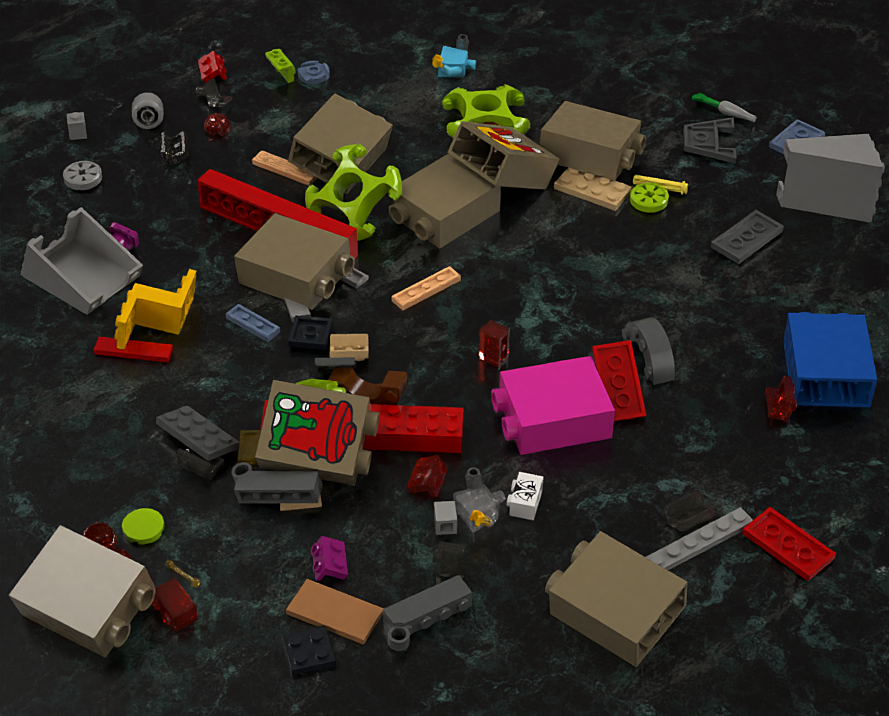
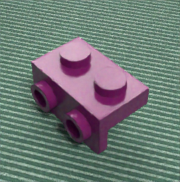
[311,536,348,581]

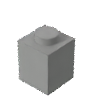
[67,112,87,140]
[434,501,457,535]

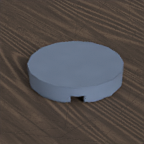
[298,61,330,84]

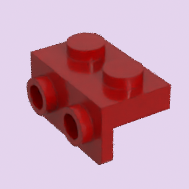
[198,51,227,83]

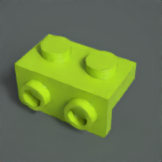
[265,49,295,83]

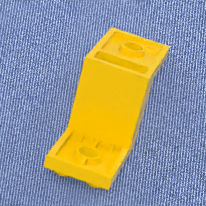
[114,269,196,349]

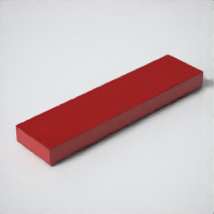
[94,337,173,363]

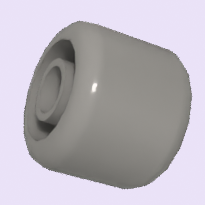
[132,93,164,129]

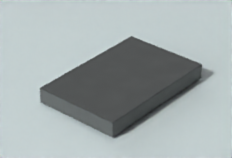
[315,357,356,369]

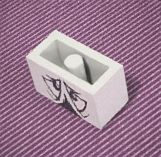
[507,472,543,520]

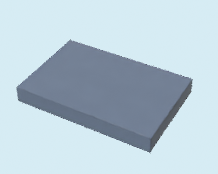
[769,119,825,153]

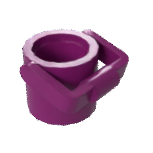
[110,222,139,251]

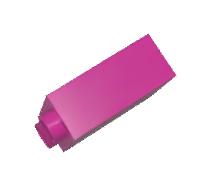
[491,356,615,455]

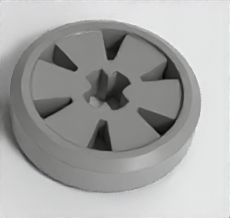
[63,161,102,190]

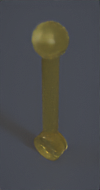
[165,560,200,587]

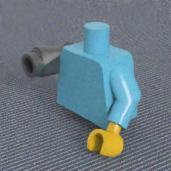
[432,34,476,78]

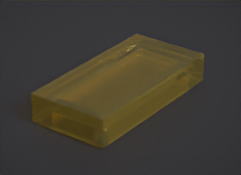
[238,430,261,464]

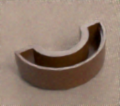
[328,367,408,405]

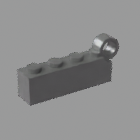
[232,462,323,503]
[383,575,472,651]

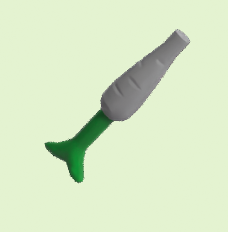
[692,93,757,122]

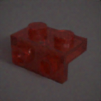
[765,376,797,421]
[407,455,447,498]

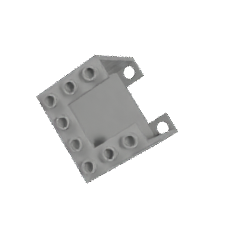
[776,134,885,222]
[21,207,143,315]

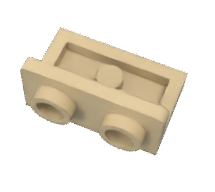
[330,334,369,361]

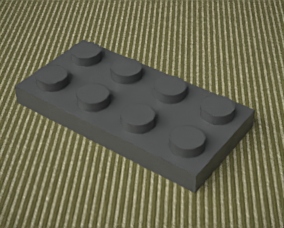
[711,210,784,264]
[156,406,239,461]

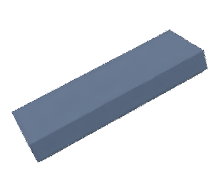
[226,304,280,342]

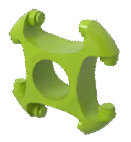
[442,84,530,139]
[305,144,402,241]

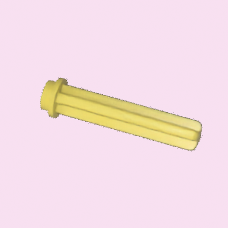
[633,175,688,195]

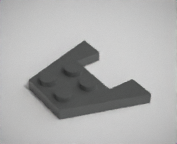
[683,117,736,164]

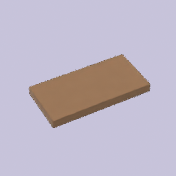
[286,579,384,645]

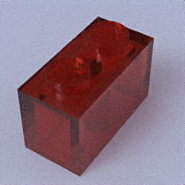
[478,320,510,367]
[152,578,198,631]

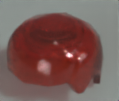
[204,113,231,136]
[83,522,117,550]

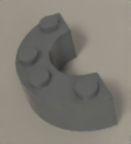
[622,317,675,385]

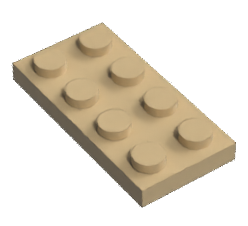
[554,168,632,211]

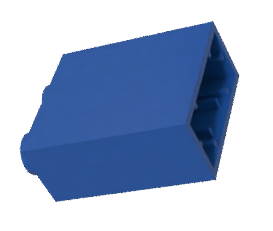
[783,312,877,407]

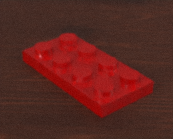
[592,340,646,422]
[742,507,836,581]

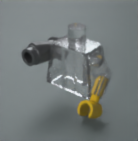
[453,467,506,533]

